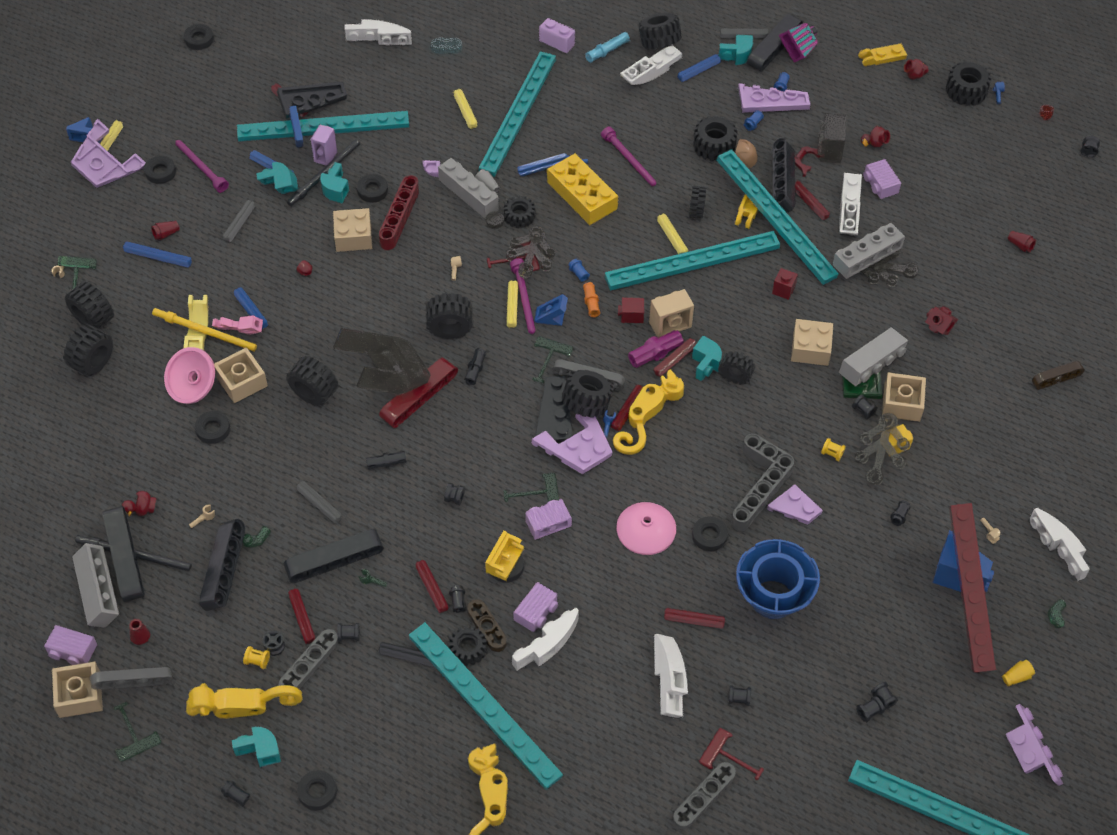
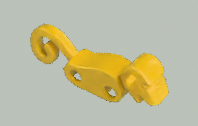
[613,369,684,455]
[186,683,302,718]
[468,743,508,835]

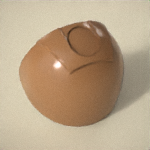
[735,139,758,168]

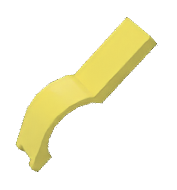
[184,295,208,350]

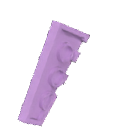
[738,83,810,113]

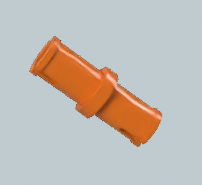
[583,282,600,317]

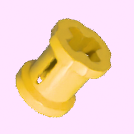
[821,438,846,462]
[243,646,270,669]

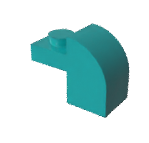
[719,35,753,65]
[257,162,298,194]
[320,162,349,203]
[692,336,722,381]
[231,727,281,767]

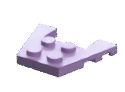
[71,119,145,188]
[531,414,613,474]

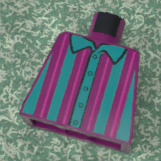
[778,23,818,62]

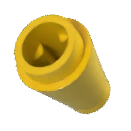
[1002,660,1035,687]

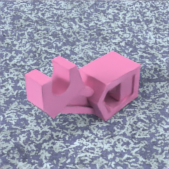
[212,316,263,334]

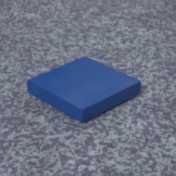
[289,106,303,148]

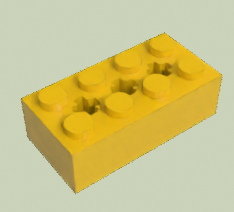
[547,154,618,225]

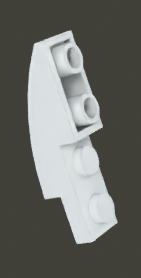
[345,20,412,45]
[620,45,682,85]
[839,173,862,235]
[1030,508,1090,581]
[512,608,579,670]
[654,634,688,718]

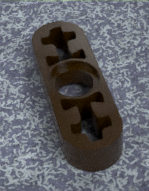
[1032,361,1085,390]
[467,599,507,652]

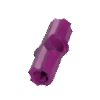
[628,330,684,368]

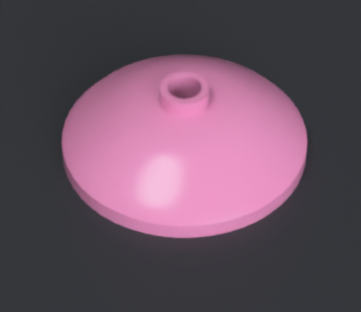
[164,347,215,404]
[617,502,676,555]

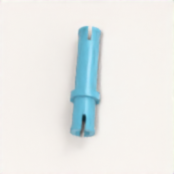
[585,32,630,63]

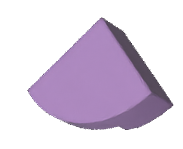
[423,161,440,177]

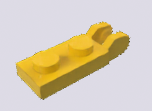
[858,43,907,66]
[735,194,759,229]

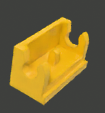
[485,531,524,581]

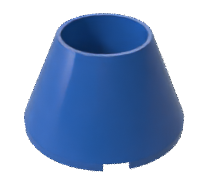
[736,539,820,619]

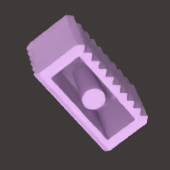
[539,18,575,53]
[311,125,337,165]
[863,159,901,199]
[526,499,572,540]
[513,582,558,632]
[44,625,97,665]

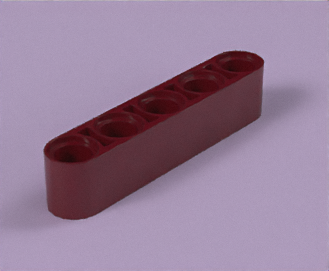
[379,175,419,250]
[379,357,458,428]

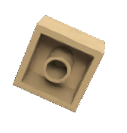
[333,208,372,252]
[649,289,694,338]
[791,319,833,366]
[214,347,268,403]
[882,373,926,422]
[52,662,103,718]

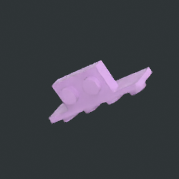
[1006,704,1063,785]

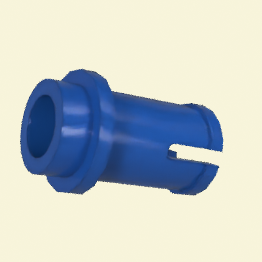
[774,72,790,92]
[744,110,764,130]
[569,259,590,282]

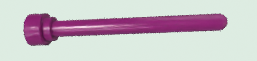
[601,126,656,186]
[175,140,229,193]
[510,258,535,334]

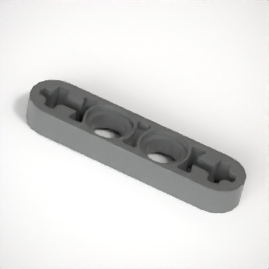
[552,359,625,391]
[279,629,338,689]
[90,667,173,690]
[673,762,736,830]

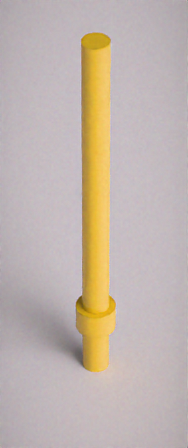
[152,308,257,352]

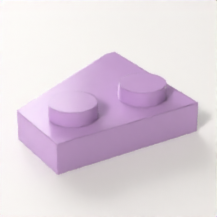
[767,485,823,525]

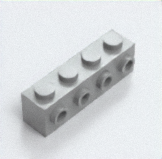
[438,158,499,219]
[833,223,905,279]
[839,327,908,386]
[72,543,119,628]

